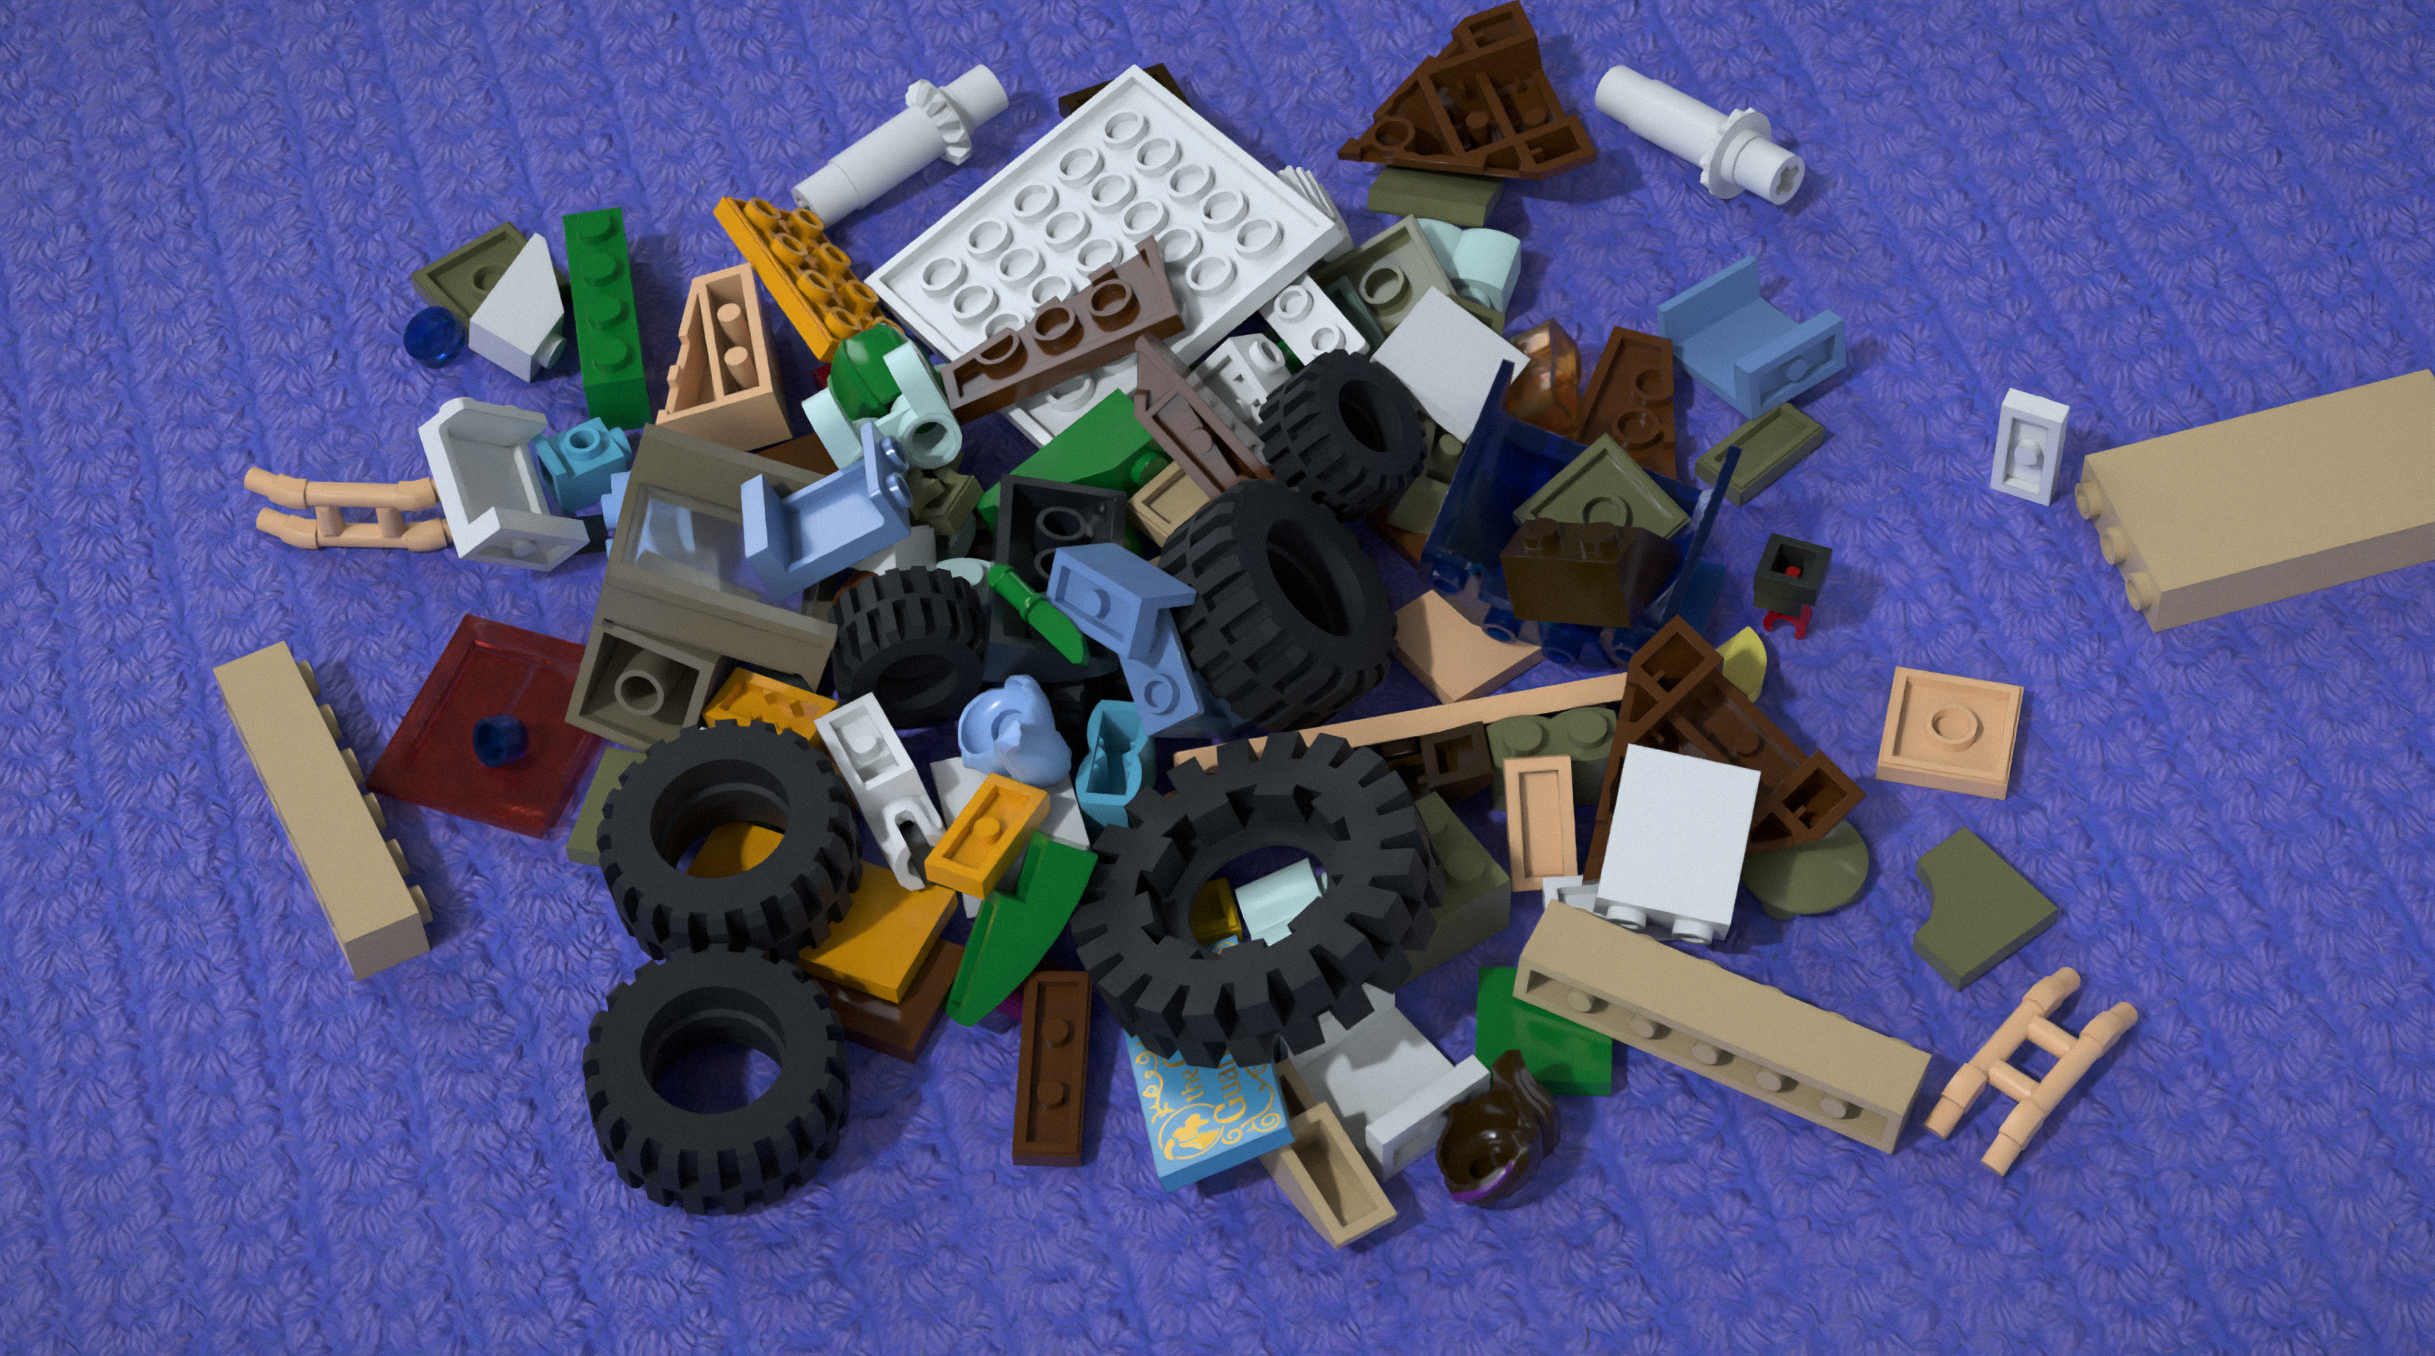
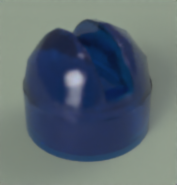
[472,714,530,768]

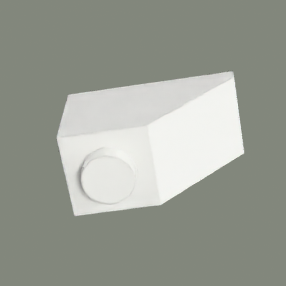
[468,232,567,383]

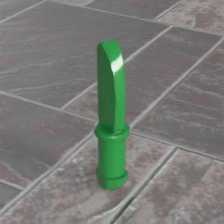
[987,563,1090,667]

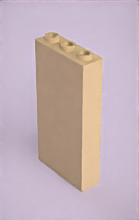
[2075,369,2435,633]

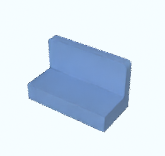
[1046,543,1197,660]

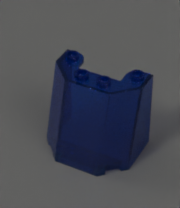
[1417,358,1743,669]

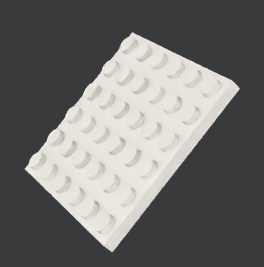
[864,64,1344,449]

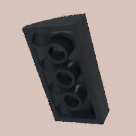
[982,473,1126,684]

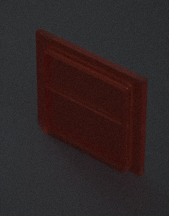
[365,614,605,840]

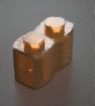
[1485,318,1583,458]

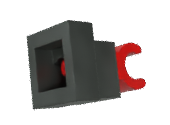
[1753,533,1833,640]

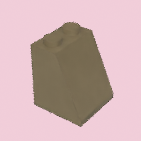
[564,550,761,753]

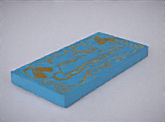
[1123,935,1296,1193]

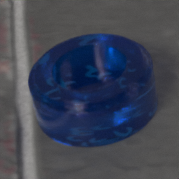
[403,306,466,369]

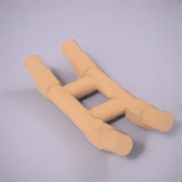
[244,467,454,552]
[1923,967,2138,1177]

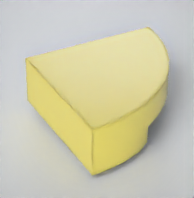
[1715,626,1767,703]

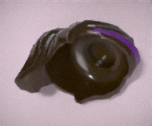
[1435,1049,1561,1207]

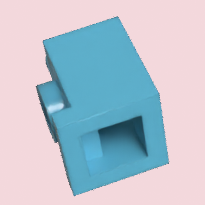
[531,417,633,516]

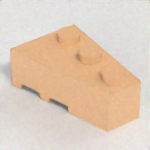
[655,262,793,452]

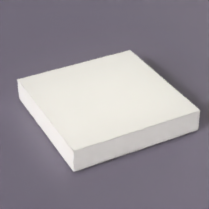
[1369,286,1531,443]

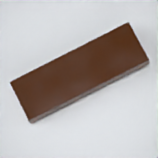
[1012,970,1094,1167]

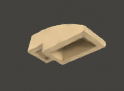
[1258,1058,1397,1251]

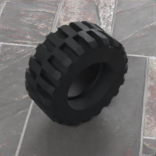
[1157,479,1398,732]
[596,719,863,964]
[582,943,851,1215]

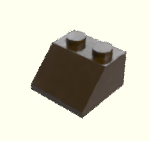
[1499,518,1683,628]

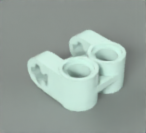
[801,341,962,478]

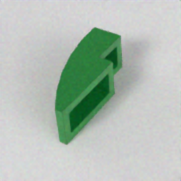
[944,829,1099,1028]

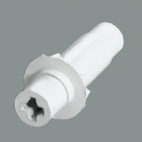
[792,64,1009,231]
[1595,65,1805,205]

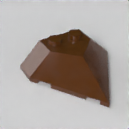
[1337,0,1597,181]
[1582,614,1866,885]

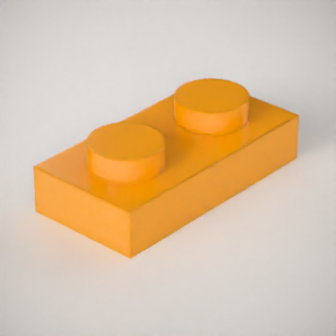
[924,772,1051,900]

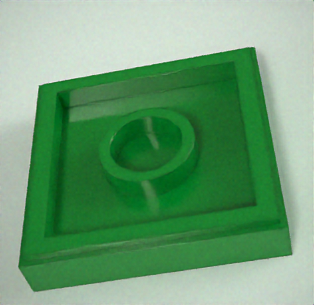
[1475,967,1612,1096]

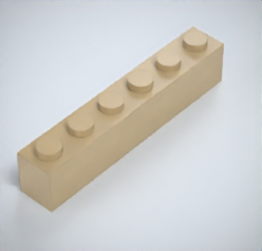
[213,640,433,982]
[1513,899,1932,1155]

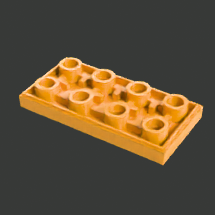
[712,196,906,363]
[685,821,958,1004]

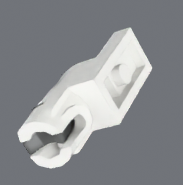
[814,692,946,891]

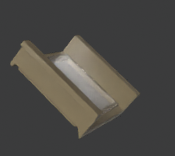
[592,423,840,694]

